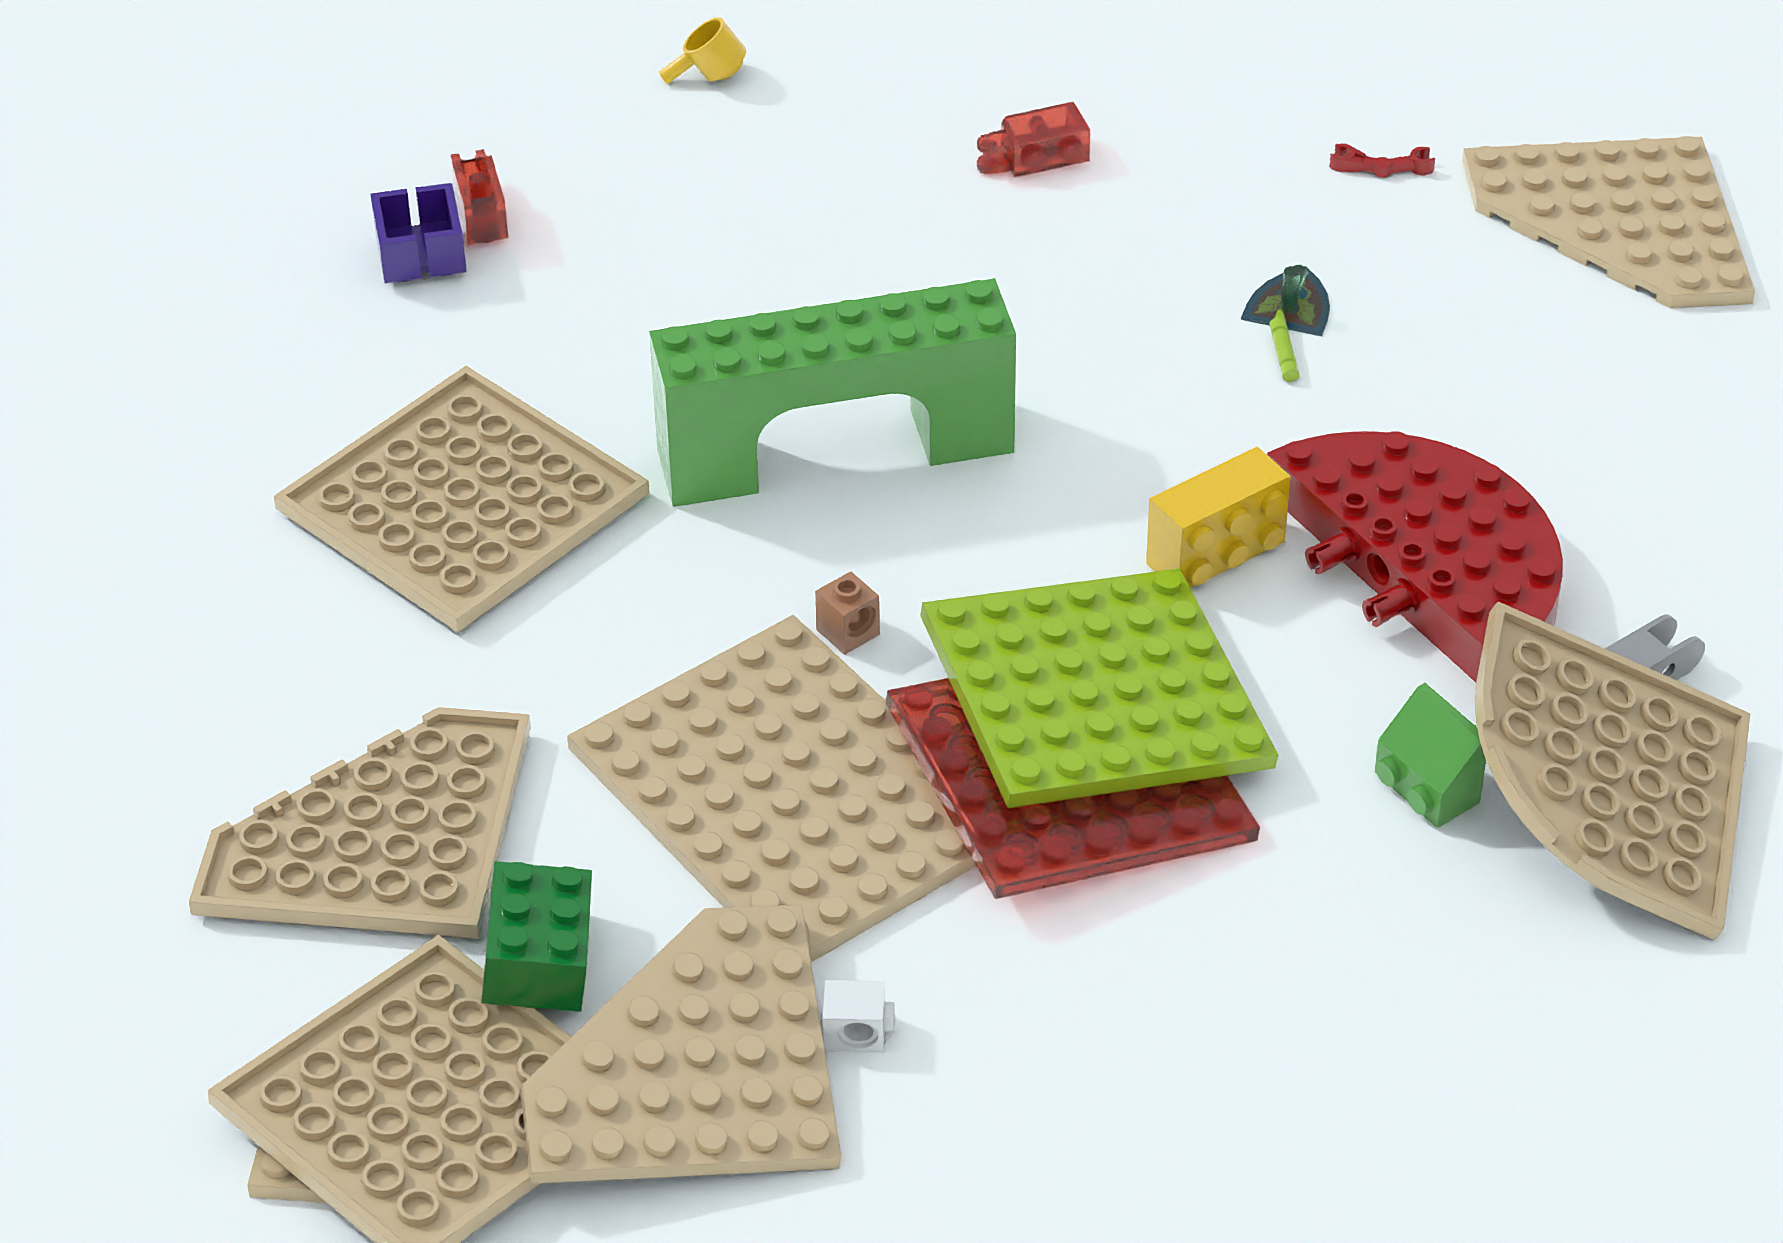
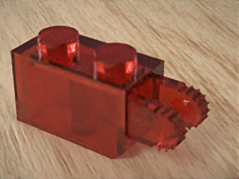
[976,101,1091,178]
[450,149,509,245]

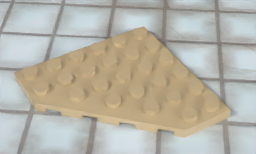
[1462,136,1755,308]
[188,707,531,939]
[521,905,842,1184]

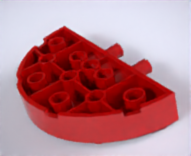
[1267,431,1563,683]

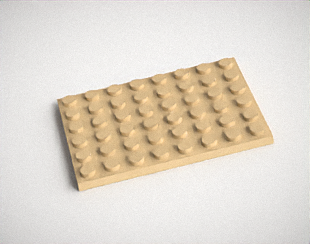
[567,614,1021,962]

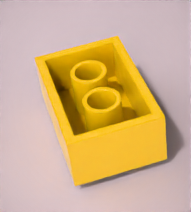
[1146,446,1290,588]

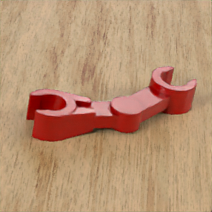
[1329,143,1436,178]

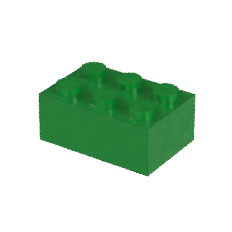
[481,861,592,1012]

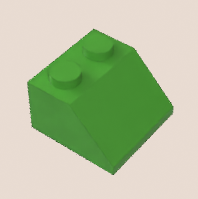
[1374,682,1486,828]

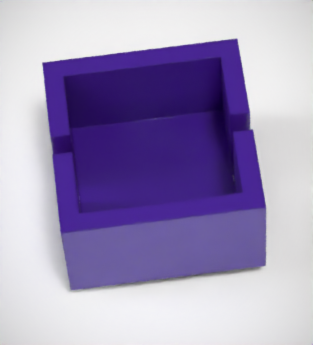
[370,182,467,284]

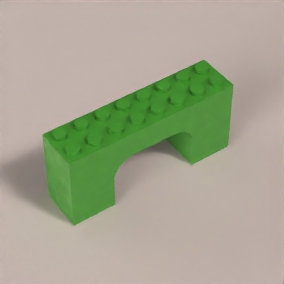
[649,278,1016,507]

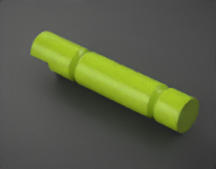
[1269,309,1299,382]

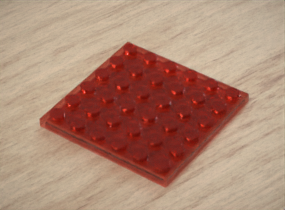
[885,678,1260,899]

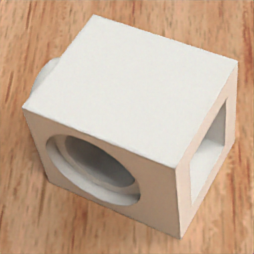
[822,980,895,1052]

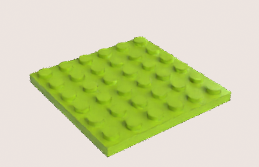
[920,568,1279,808]

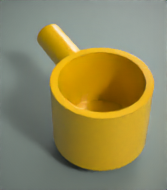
[658,17,747,84]

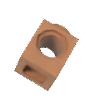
[815,571,880,655]

